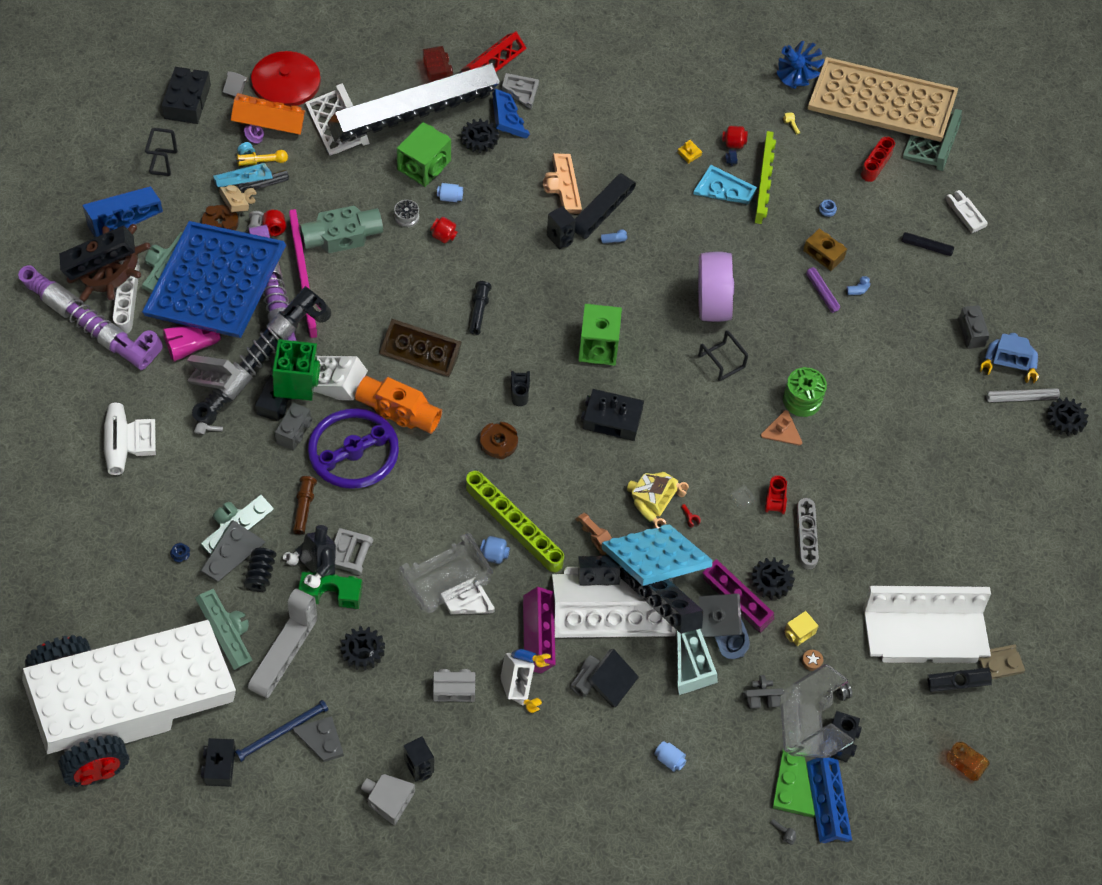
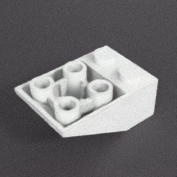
[314,356,368,400]

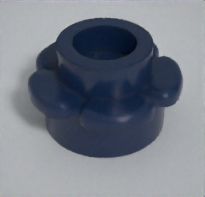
[726,149,738,166]
[170,543,190,562]

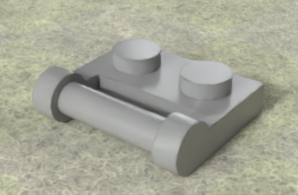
[334,528,373,575]

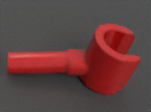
[681,504,701,528]

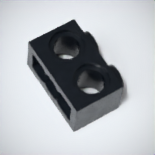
[823,711,862,762]
[403,736,434,782]

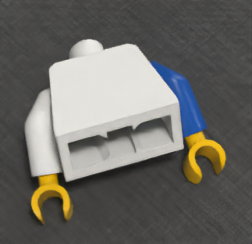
[501,649,551,713]

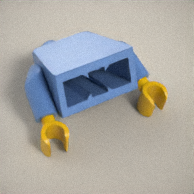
[980,333,1039,384]

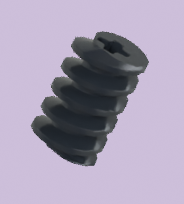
[244,548,277,592]

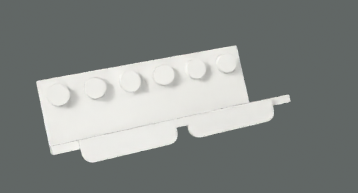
[552,566,676,638]
[863,586,991,663]

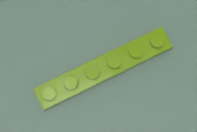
[755,131,776,224]

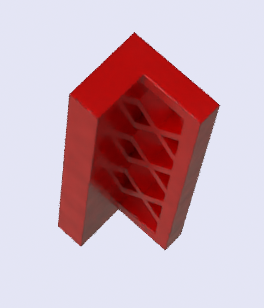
[461,31,527,72]

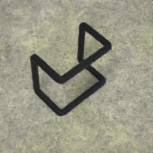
[145,128,178,176]
[698,330,748,381]

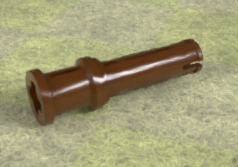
[292,476,317,535]

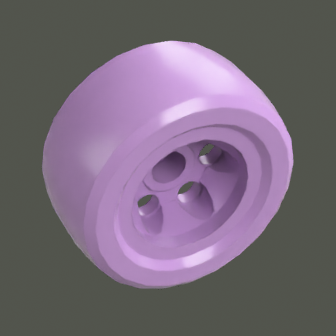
[698,252,734,322]

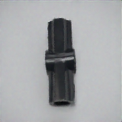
[927,667,992,692]

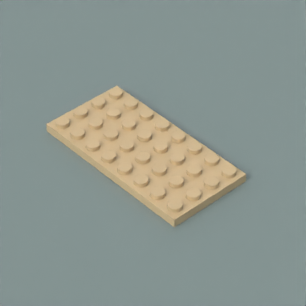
[808,57,958,142]

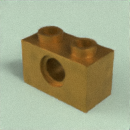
[803,228,847,271]

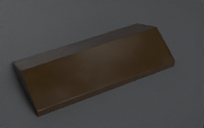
[379,319,462,377]

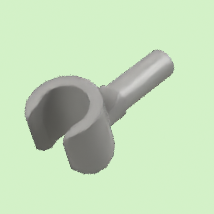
[194,422,223,435]

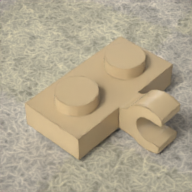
[219,185,256,212]

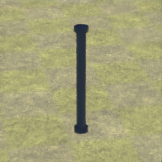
[235,700,329,762]

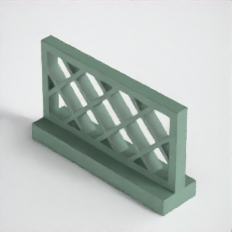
[903,109,962,171]

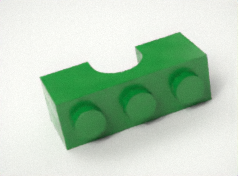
[299,571,363,609]

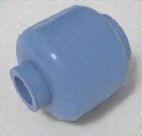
[480,536,510,564]

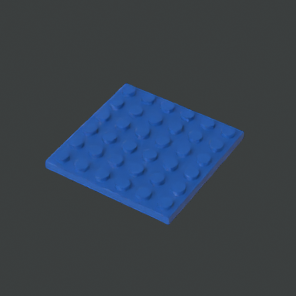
[142,221,286,338]

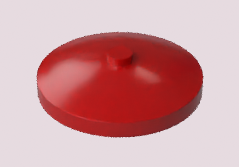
[251,51,321,107]

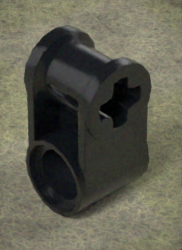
[511,371,530,407]

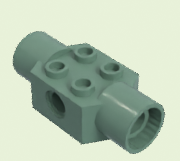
[299,206,383,253]

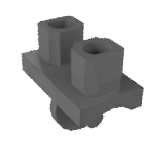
[743,675,784,708]

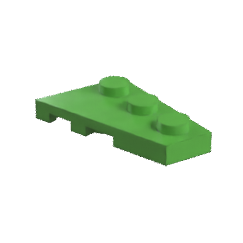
[772,748,815,818]

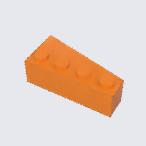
[231,93,305,135]

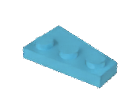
[693,165,757,204]

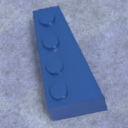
[82,186,163,238]

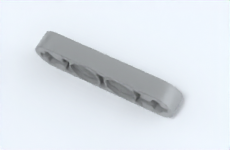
[797,498,819,569]

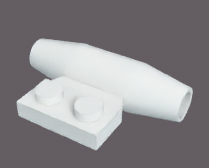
[104,403,156,475]

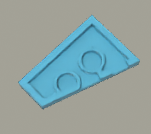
[213,163,273,187]

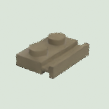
[979,644,1025,679]

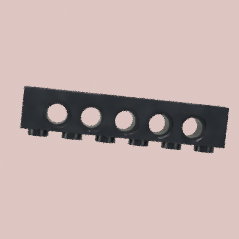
[620,567,703,634]

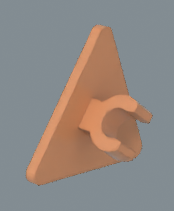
[761,410,802,446]

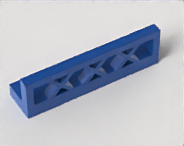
[807,755,852,843]

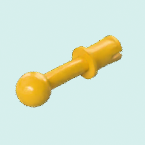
[237,150,288,166]

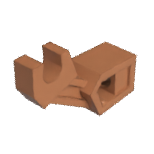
[575,513,612,555]

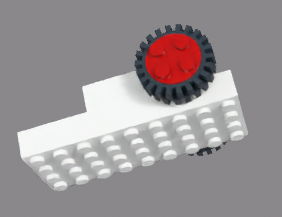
[22,620,236,787]

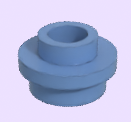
[819,200,837,217]

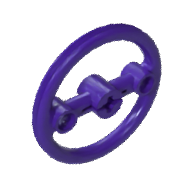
[308,409,399,489]

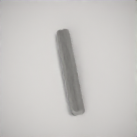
[986,388,1060,402]

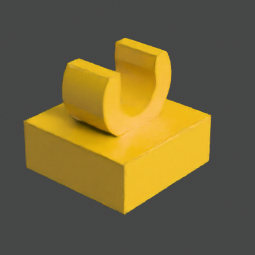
[677,140,702,164]

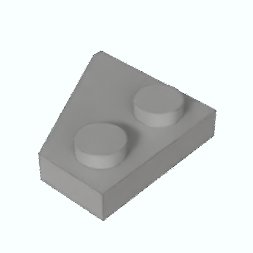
[502,73,539,109]

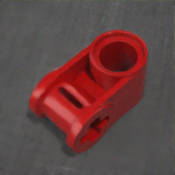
[765,475,787,514]

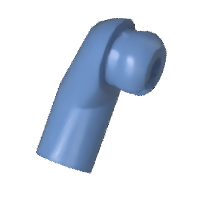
[601,229,627,243]
[846,276,870,295]

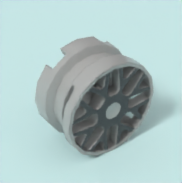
[394,200,419,228]

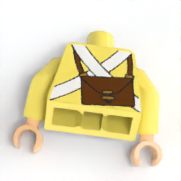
[627,472,689,528]

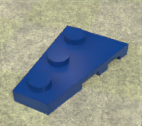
[492,89,530,138]

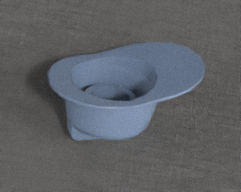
[715,620,750,659]

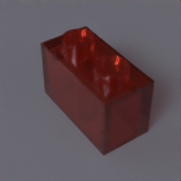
[423,46,453,83]

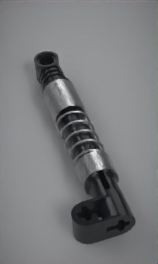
[192,286,331,425]

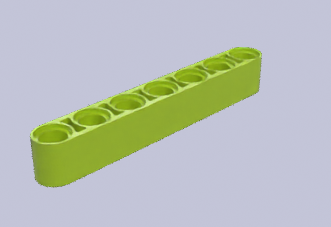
[466,471,564,573]

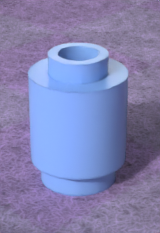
[437,183,463,202]
[654,741,686,771]

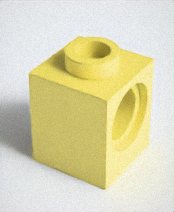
[784,611,818,646]

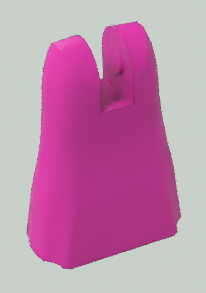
[163,326,221,362]

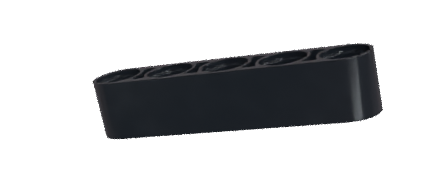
[574,173,636,239]

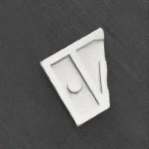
[441,578,495,614]

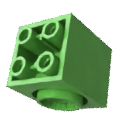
[397,122,451,187]
[579,304,622,366]

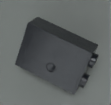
[581,389,644,441]

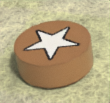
[802,650,823,671]

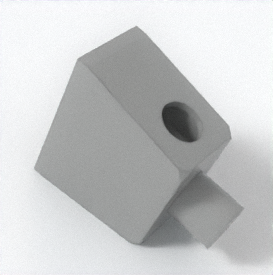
[361,774,415,825]

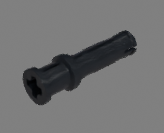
[469,281,492,335]

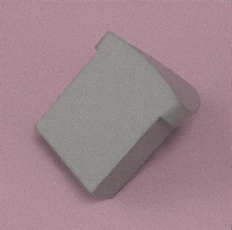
[223,71,247,96]

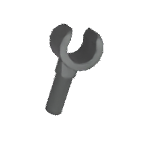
[771,819,796,845]

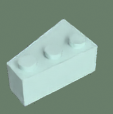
[677,629,718,695]

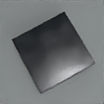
[587,649,639,707]

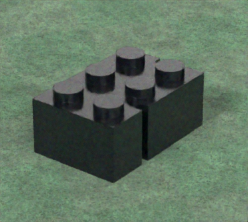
[162,67,211,124]

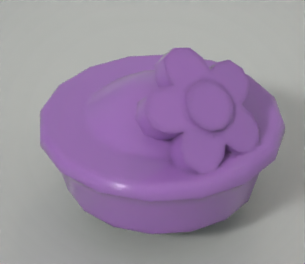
[244,124,264,144]

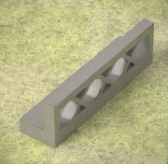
[187,355,241,390]

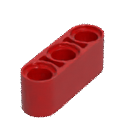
[861,137,895,182]

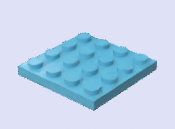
[602,524,712,586]

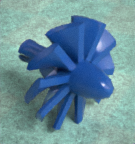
[777,41,824,89]

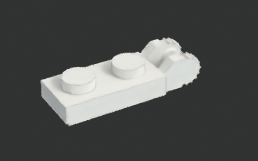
[945,190,988,233]

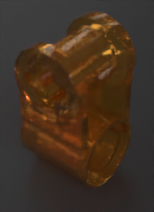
[947,742,990,781]

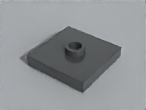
[699,594,742,637]

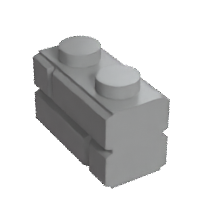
[433,669,475,702]

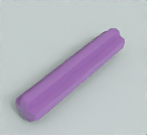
[806,267,840,313]

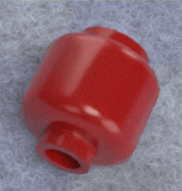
[722,126,748,149]
[262,210,286,236]
[430,217,458,243]

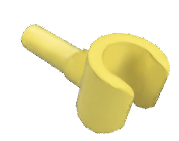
[783,113,800,135]

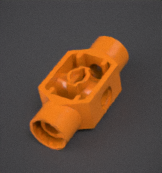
[355,376,442,434]

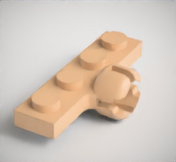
[543,153,582,214]

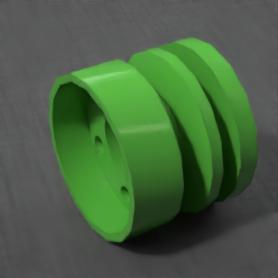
[783,367,827,417]

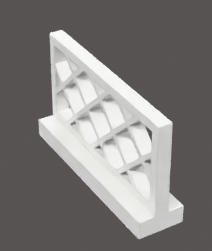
[305,83,370,155]

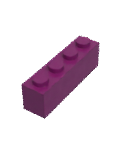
[702,559,774,633]
[523,586,556,674]

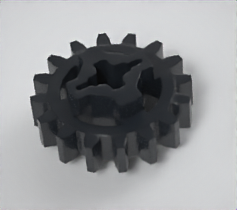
[461,118,499,153]
[1046,397,1089,436]
[751,557,795,600]
[341,626,385,671]

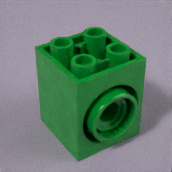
[273,339,320,401]

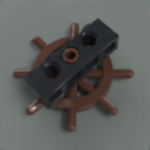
[59,224,151,302]

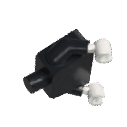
[283,525,336,588]

